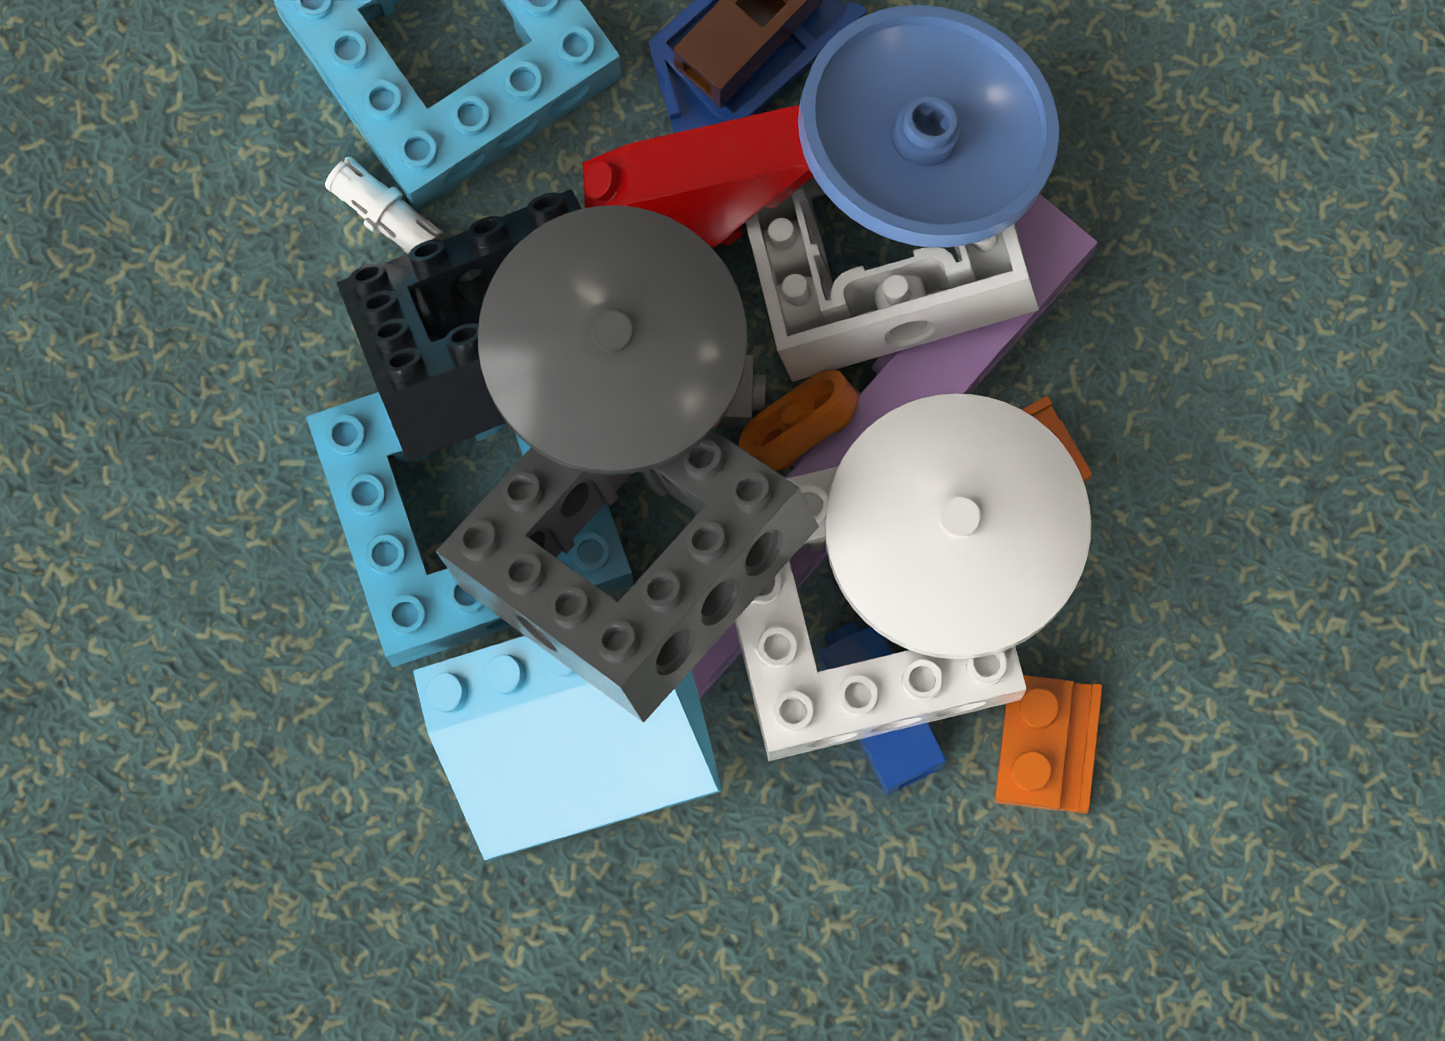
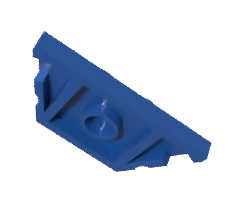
[648,0,867,133]

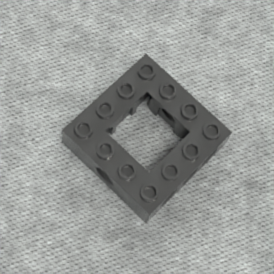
[436,430,819,723]

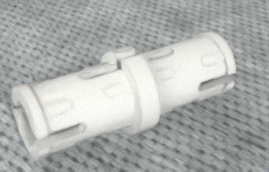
[325,157,446,254]

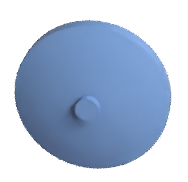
[798,5,1059,247]

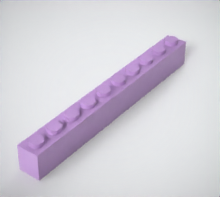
[692,194,1098,699]

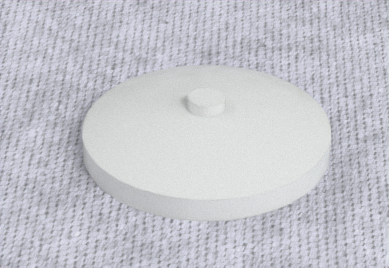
[825,393,1091,659]

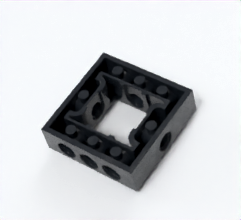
[336,189,582,462]

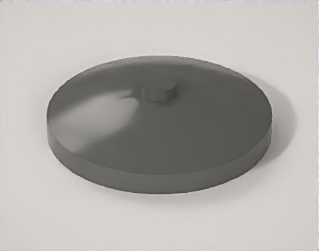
[478,205,747,475]

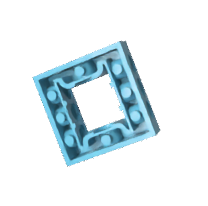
[273,0,622,212]
[306,392,634,668]

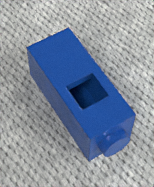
[818,621,946,796]

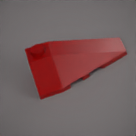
[582,105,813,249]

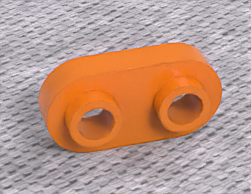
[739,369,859,471]

